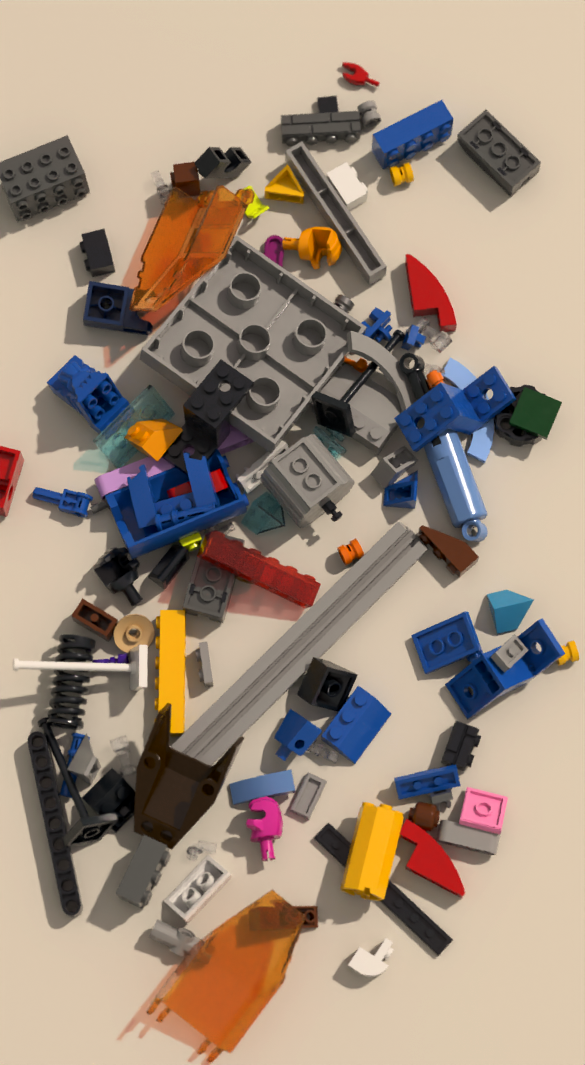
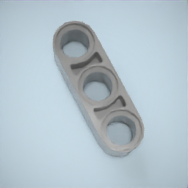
[436,820,501,855]

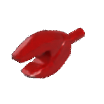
[342,62,380,87]

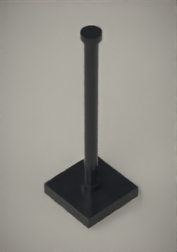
[311,330,405,437]
[38,717,119,847]

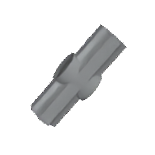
[149,919,216,964]

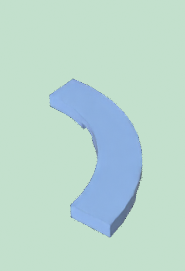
[441,357,494,463]

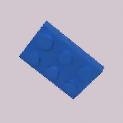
[411,611,482,674]

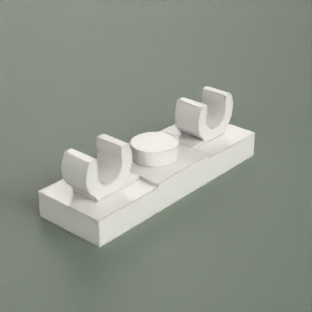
[236,440,289,494]

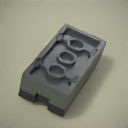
[457,109,541,196]
[182,530,245,623]

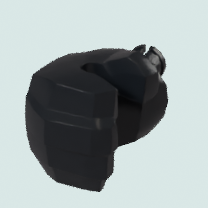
[94,547,143,606]

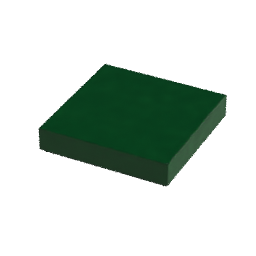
[509,387,562,440]

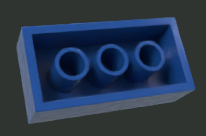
[372,100,453,169]

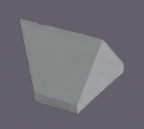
[67,733,101,785]

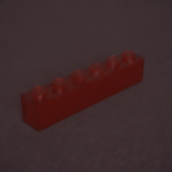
[196,531,321,609]

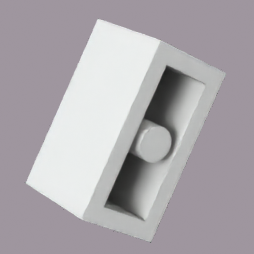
[326,162,368,211]

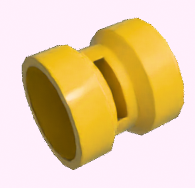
[389,162,414,186]
[556,641,579,666]

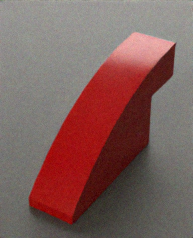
[405,254,457,333]
[399,819,465,898]

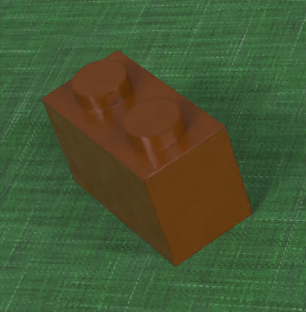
[170,162,201,198]
[72,598,118,642]

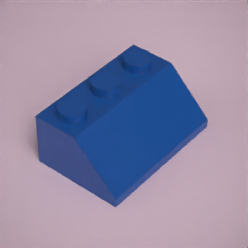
[321,686,391,764]

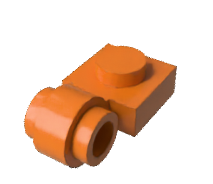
[426,370,445,390]

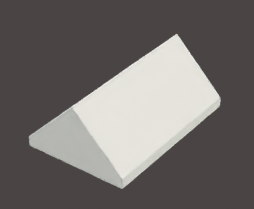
[164,855,232,924]

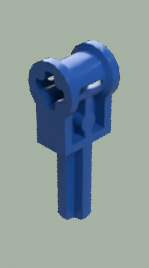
[33,487,93,518]

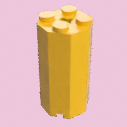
[340,802,404,901]

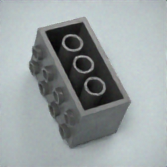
[0,135,90,222]

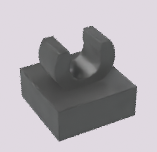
[428,788,453,811]

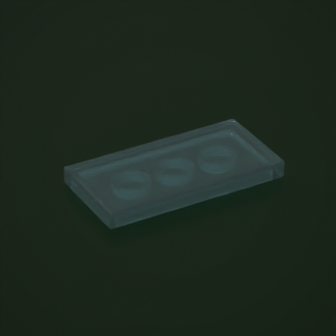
[93,385,175,469]

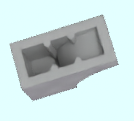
[371,446,418,488]

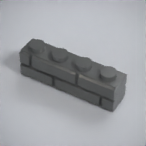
[281,111,361,146]

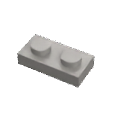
[491,635,528,673]
[196,642,213,687]

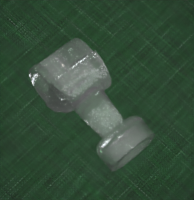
[416,317,452,353]
[110,735,136,777]

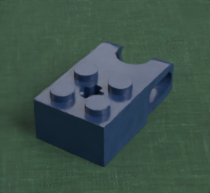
[83,281,158,335]

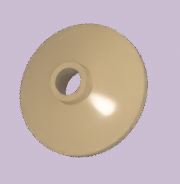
[113,614,155,653]

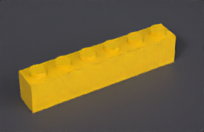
[154,610,186,737]

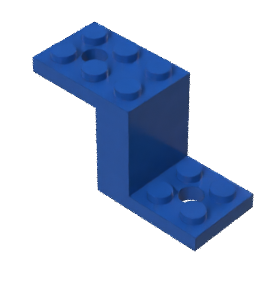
[394,366,517,452]
[445,618,565,719]

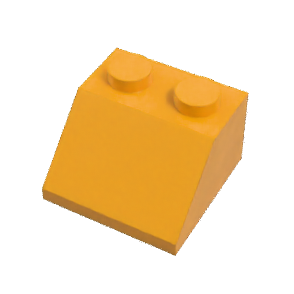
[124,418,183,462]

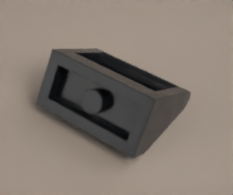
[148,544,190,590]

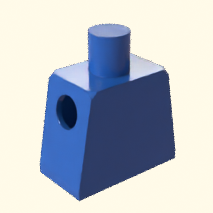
[275,709,322,761]

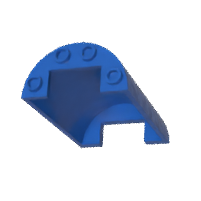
[105,449,249,559]

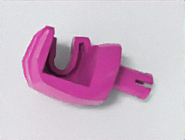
[246,796,283,861]

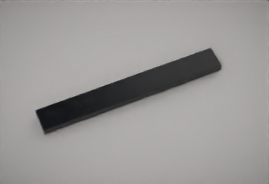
[314,822,453,956]

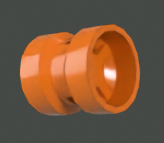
[337,538,364,566]

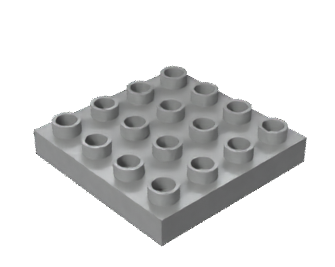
[140,235,367,454]

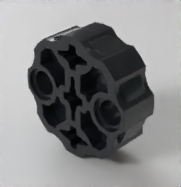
[493,384,546,447]

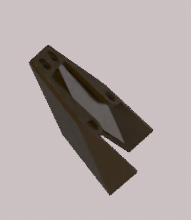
[134,703,244,849]

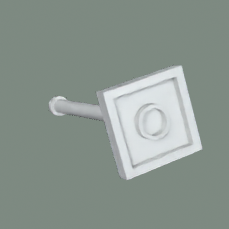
[13,645,147,691]

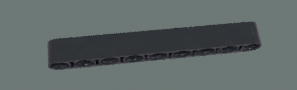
[28,731,83,917]

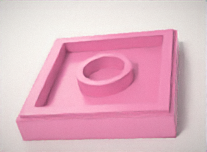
[459,787,508,834]

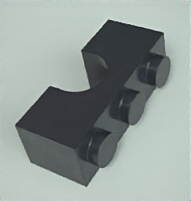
[194,147,251,179]

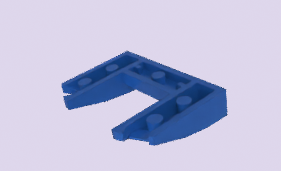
[127,452,220,529]

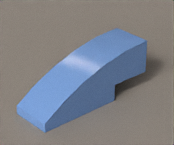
[230,770,295,805]

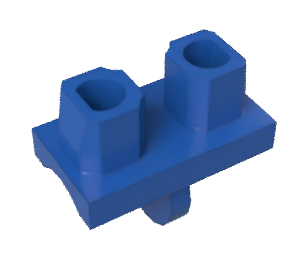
[361,308,392,343]

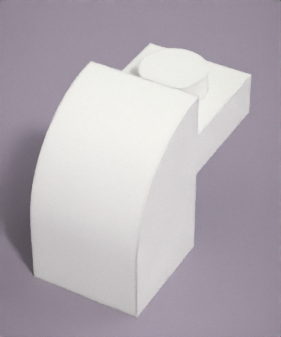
[348,938,394,977]

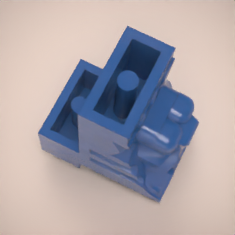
[47,355,134,439]

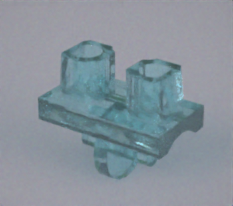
[313,426,347,459]

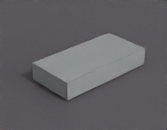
[290,772,327,820]

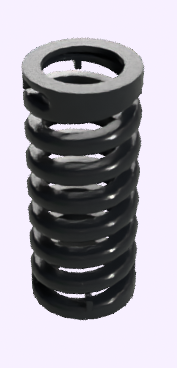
[46,635,96,730]

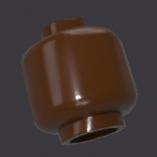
[408,802,440,831]

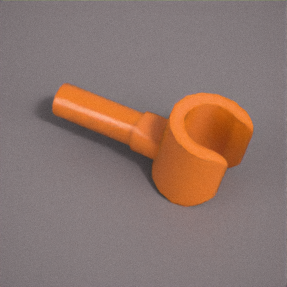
[344,358,368,373]

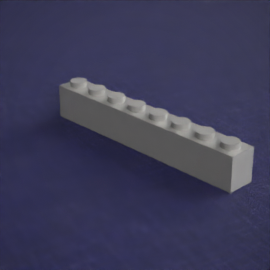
[285,141,387,285]

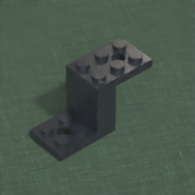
[162,359,254,476]

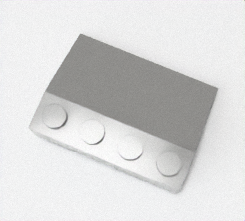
[312,363,402,455]

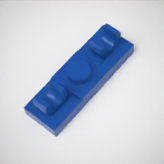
[394,764,461,800]

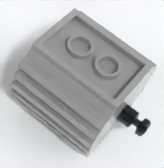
[260,434,354,528]

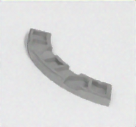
[347,331,423,420]

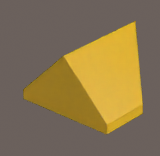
[265,164,304,204]

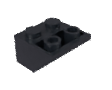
[82,768,135,833]

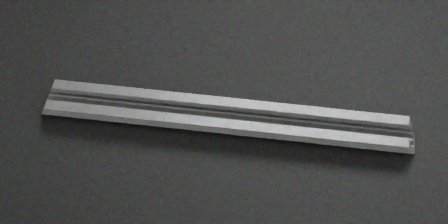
[171,522,429,765]

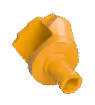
[282,227,342,269]

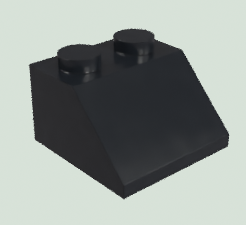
[297,657,358,712]

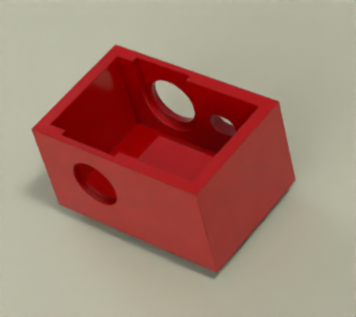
[0,446,24,517]

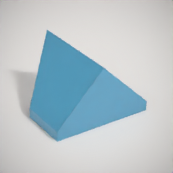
[487,590,534,634]

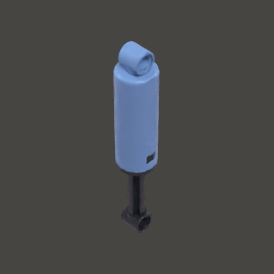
[399,353,488,542]

